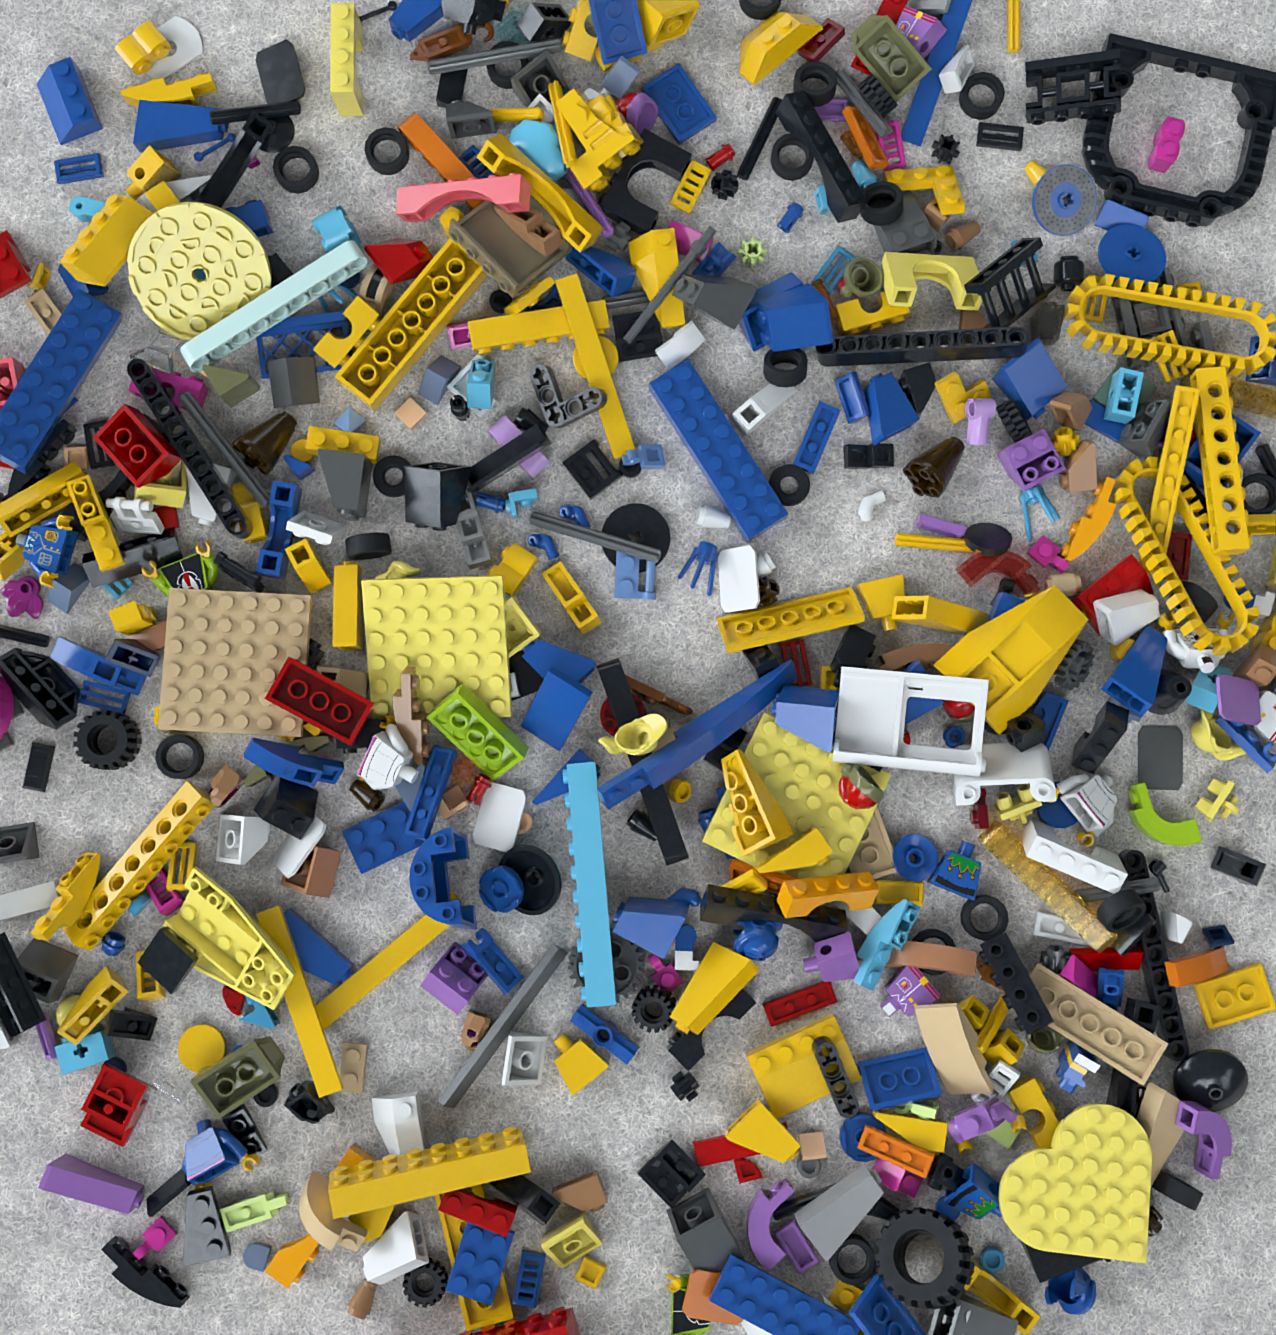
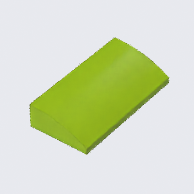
[426,683,529,781]

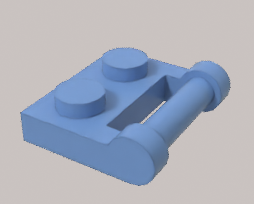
[614,551,656,600]

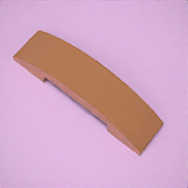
[885,941,978,977]

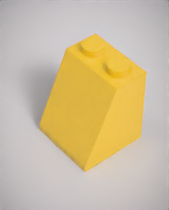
[636,0,700,47]

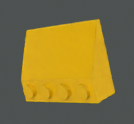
[745,1013,861,1118]

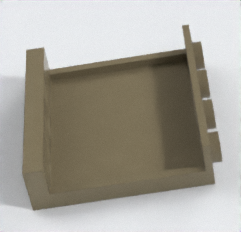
[448,195,573,298]

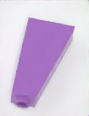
[38,1154,145,1214]

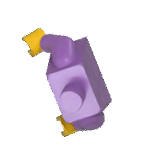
[948,1095,1027,1155]

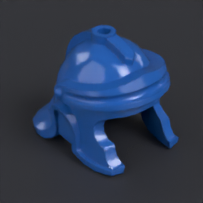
[733,920,783,961]
[1045,1268,1096,1315]

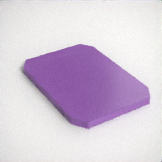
[1216,674,1261,726]

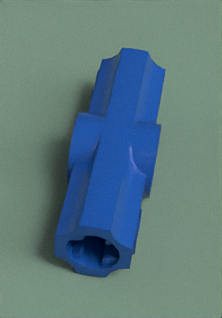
[570,1003,640,1065]

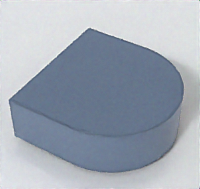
[243,1242,272,1272]

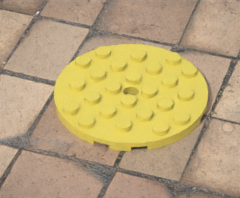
[127,202,272,341]

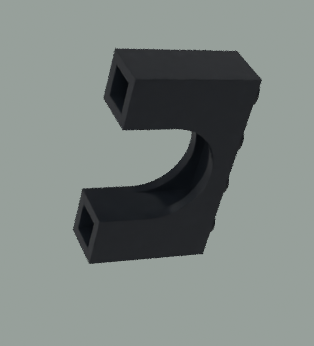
[598,128,692,236]

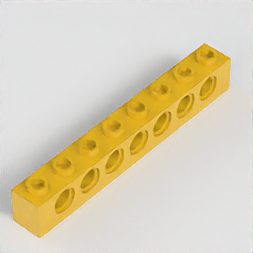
[1190,366,1252,556]
[61,781,214,951]

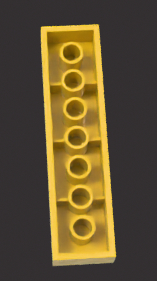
[334,237,488,412]
[328,1126,531,1219]

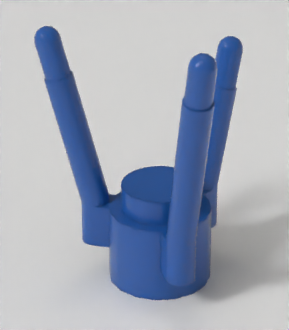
[678,541,718,596]

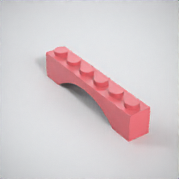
[396,173,531,222]

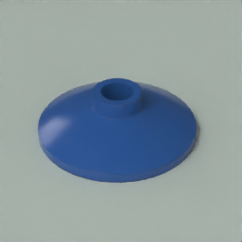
[892,834,938,881]

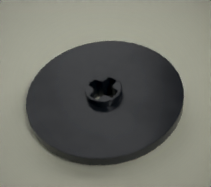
[602,503,670,573]

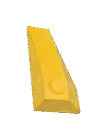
[628,228,685,329]
[721,749,793,857]

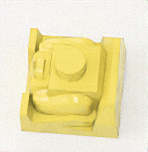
[506,596,542,658]

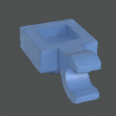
[622,444,665,469]

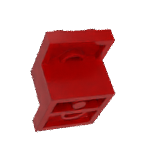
[0,230,32,299]
[80,1063,150,1147]

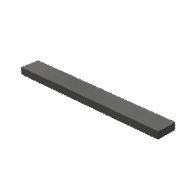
[438,944,568,1108]

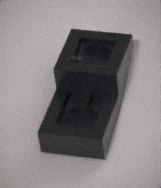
[843,443,894,469]

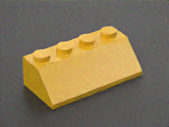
[59,194,154,287]

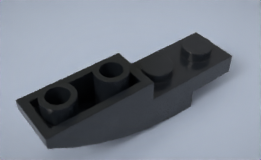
[7,419,77,497]
[101,1236,190,1308]

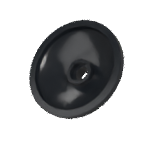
[499,845,562,915]
[1173,1049,1248,1112]

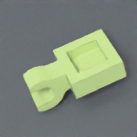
[895,1099,940,1120]

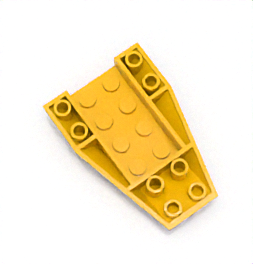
[933,585,1089,735]

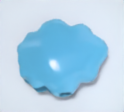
[509,120,569,202]

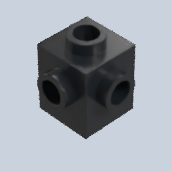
[922,1153,964,1192]

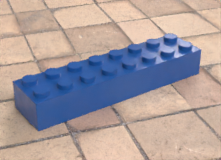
[0,288,122,474]
[649,359,788,543]

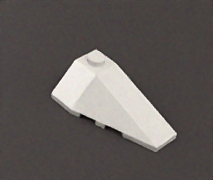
[372,1091,427,1156]

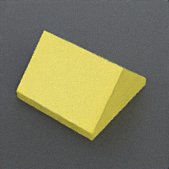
[541,1211,603,1269]

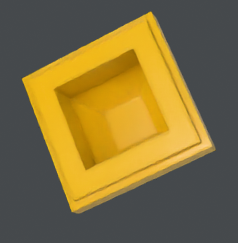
[1110,639,1134,661]

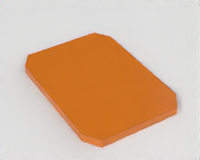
[682,1269,743,1325]

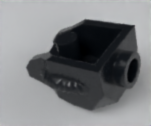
[284,1080,335,1124]

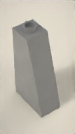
[794,1163,884,1261]

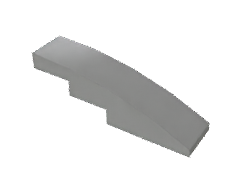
[456,481,492,570]

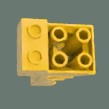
[555,88,644,192]

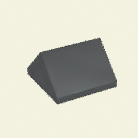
[511,50,570,108]
[268,357,320,408]
[0,822,40,865]

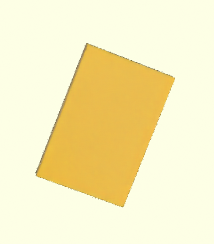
[1193,963,1276,1030]

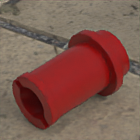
[705,143,736,171]
[466,774,492,805]

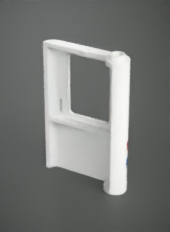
[833,666,989,776]

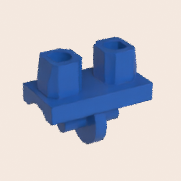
[692,242,736,276]
[1096,967,1125,1011]

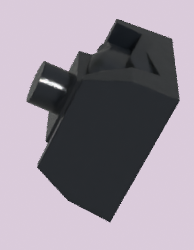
[441,0,506,35]

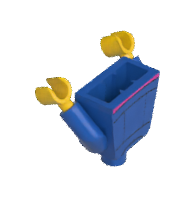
[182,1119,261,1190]

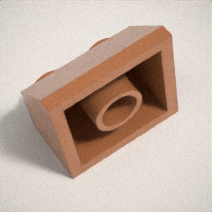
[281,844,341,898]

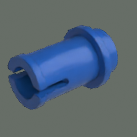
[777,202,804,233]
[475,492,506,513]

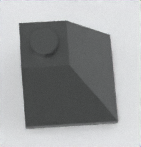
[446,100,496,139]

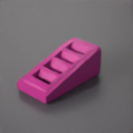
[875,120,906,171]
[146,867,185,916]

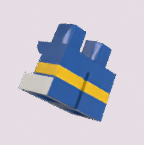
[1056,1040,1100,1094]

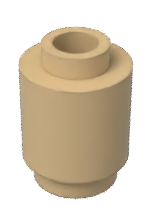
[1044,573,1081,596]

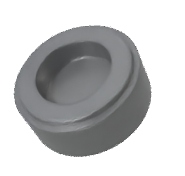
[796,1155,821,1179]

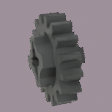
[1053,639,1095,690]

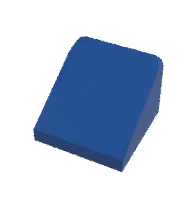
[284,455,315,480]

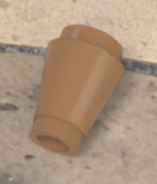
[945,221,981,250]
[347,1279,377,1320]

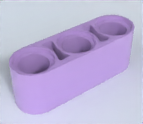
[487,415,549,479]

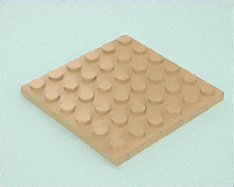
[158,588,313,737]

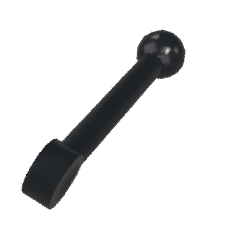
[359,1,397,22]

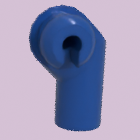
[559,504,591,528]
[528,532,560,560]
[667,888,702,907]

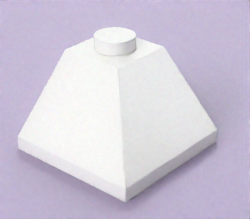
[216,814,270,865]

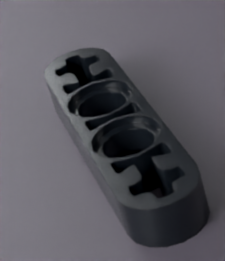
[812,1036,859,1118]

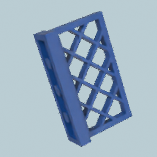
[256,311,352,379]

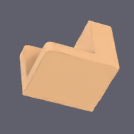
[438,786,470,820]

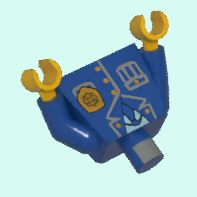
[16,515,79,588]

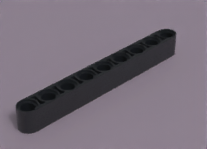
[815,327,1028,367]
[127,358,253,539]
[596,658,689,866]
[1118,849,1189,1062]

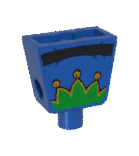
[927,840,981,901]
[944,1163,1002,1219]

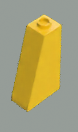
[332,561,365,651]
[891,596,988,635]
[670,942,760,1035]

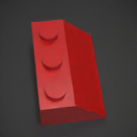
[92,404,182,488]
[1070,554,1154,636]

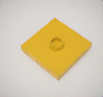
[504,276,555,315]

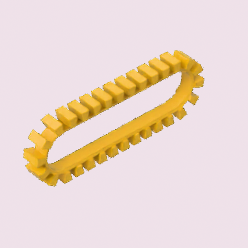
[1063,274,1276,377]
[1112,456,1260,656]

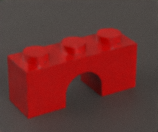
[438,1187,518,1237]

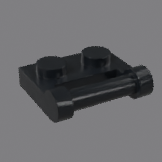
[562,439,623,500]
[213,551,265,593]

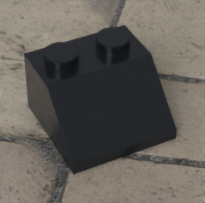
[253,776,319,840]

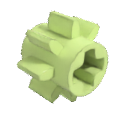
[738,237,767,268]

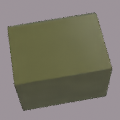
[202,364,260,408]

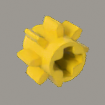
[1050,427,1080,456]

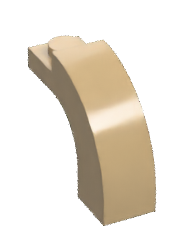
[299,1171,368,1252]

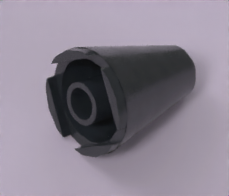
[1148,668,1192,715]

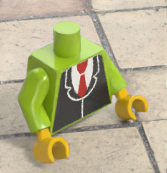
[142,540,219,597]
[664,1273,711,1335]

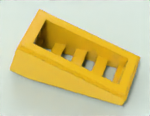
[670,160,711,215]
[136,950,166,1002]

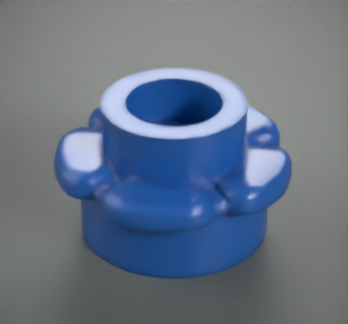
[943,725,966,748]

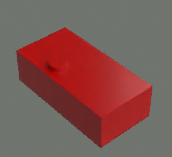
[264,656,376,746]

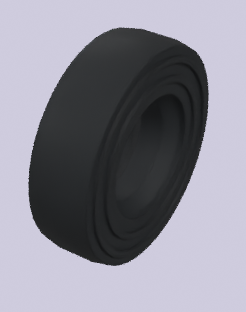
[373,455,411,498]
[768,464,810,506]

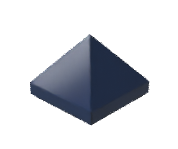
[1202,925,1235,948]

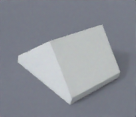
[502,1031,548,1086]

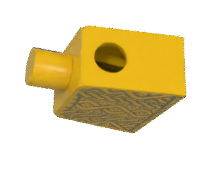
[125,145,182,200]

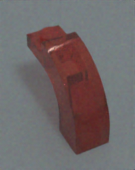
[955,551,1041,595]

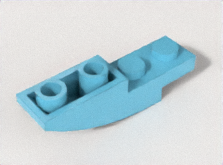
[853,899,921,991]

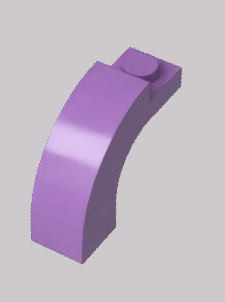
[1175,1101,1232,1180]
[746,1179,794,1272]

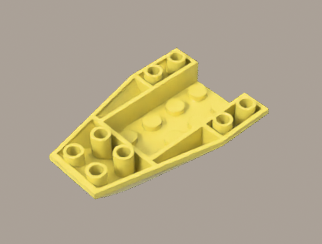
[162,866,296,1010]

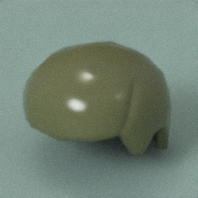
[1026,1026,1064,1055]

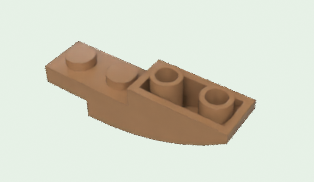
[875,643,953,672]
[392,667,431,765]

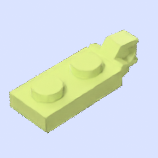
[219,1191,290,1233]

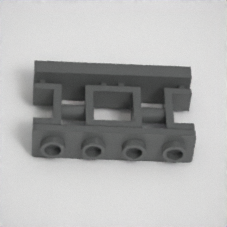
[1111,267,1190,370]

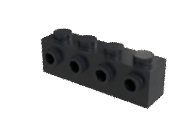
[978,932,1054,1035]

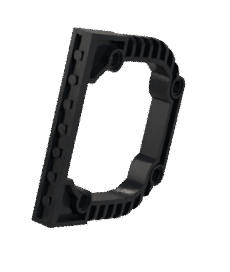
[1082,33,1276,227]

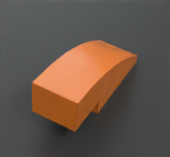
[1164,946,1229,987]

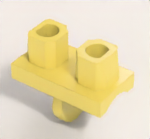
[1195,778,1240,823]
[993,783,1042,825]

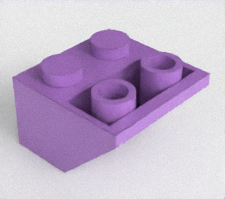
[997,428,1066,491]
[420,942,488,1015]

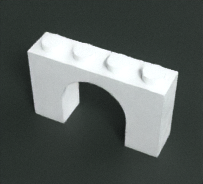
[1020,817,1128,894]

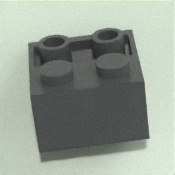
[1118,399,1171,457]
[17,938,79,1004]

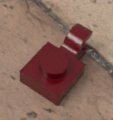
[970,788,989,829]

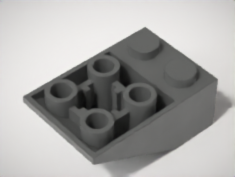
[928,1294,1019,1335]

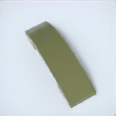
[244,736,334,787]

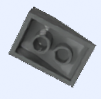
[869,190,935,254]

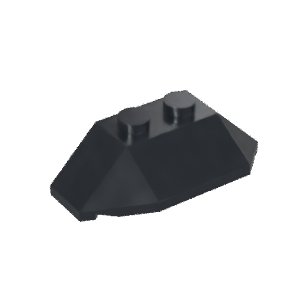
[0,648,80,730]

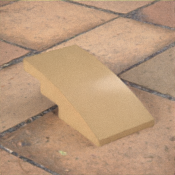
[915,1003,995,1095]

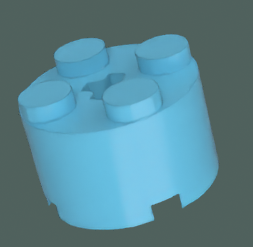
[311,205,363,253]

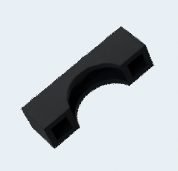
[667,988,756,1071]

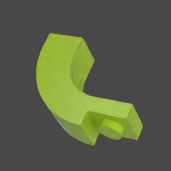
[1127,783,1203,846]

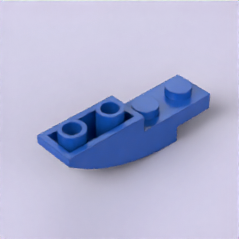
[50,636,147,696]
[244,737,345,787]

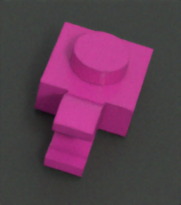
[1027,535,1070,574]
[648,953,684,993]
[132,1216,178,1261]

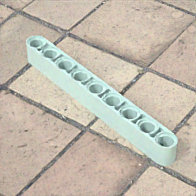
[180,240,368,372]

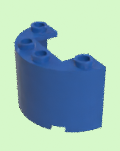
[409,827,477,930]

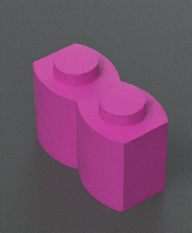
[1148,116,1185,173]

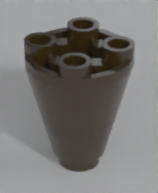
[231,411,297,476]
[903,437,965,498]

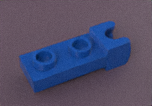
[462,928,524,995]

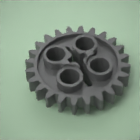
[568,926,645,1003]

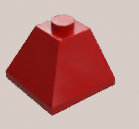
[364,238,434,284]

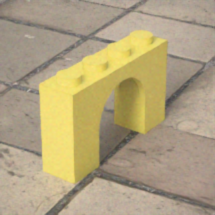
[330,3,363,116]
[880,252,982,310]

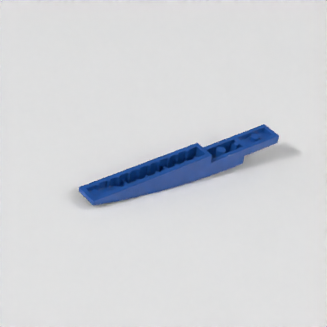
[901,0,972,147]
[597,659,797,810]

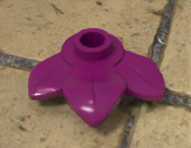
[0,576,43,619]

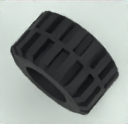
[73,710,142,770]

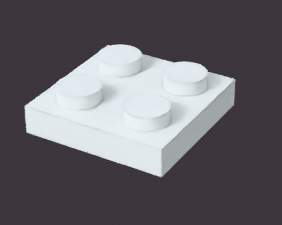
[286,510,347,545]

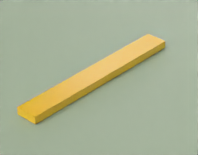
[555,273,636,459]
[1139,385,1201,574]
[316,892,465,1030]
[256,905,344,1098]

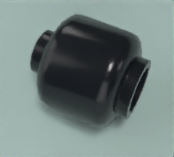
[1053,255,1084,291]

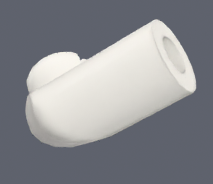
[858,491,886,521]

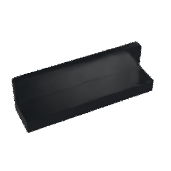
[466,423,552,493]
[82,528,184,588]

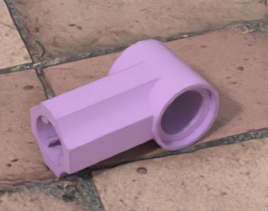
[965,398,996,445]

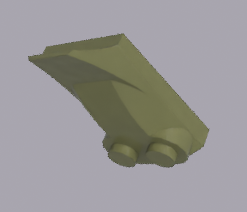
[852,14,932,102]
[190,1036,285,1119]

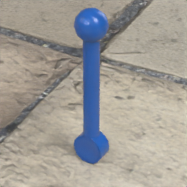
[194,133,236,162]

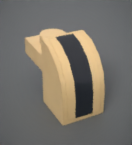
[359,264,394,321]

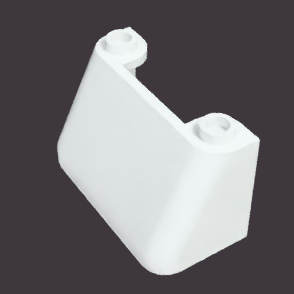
[952,742,1056,806]

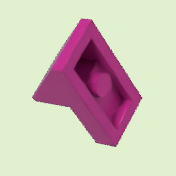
[873,1158,924,1198]

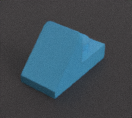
[239,995,280,1029]

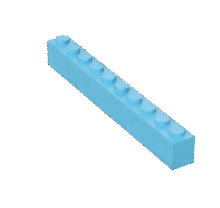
[563,762,616,1008]

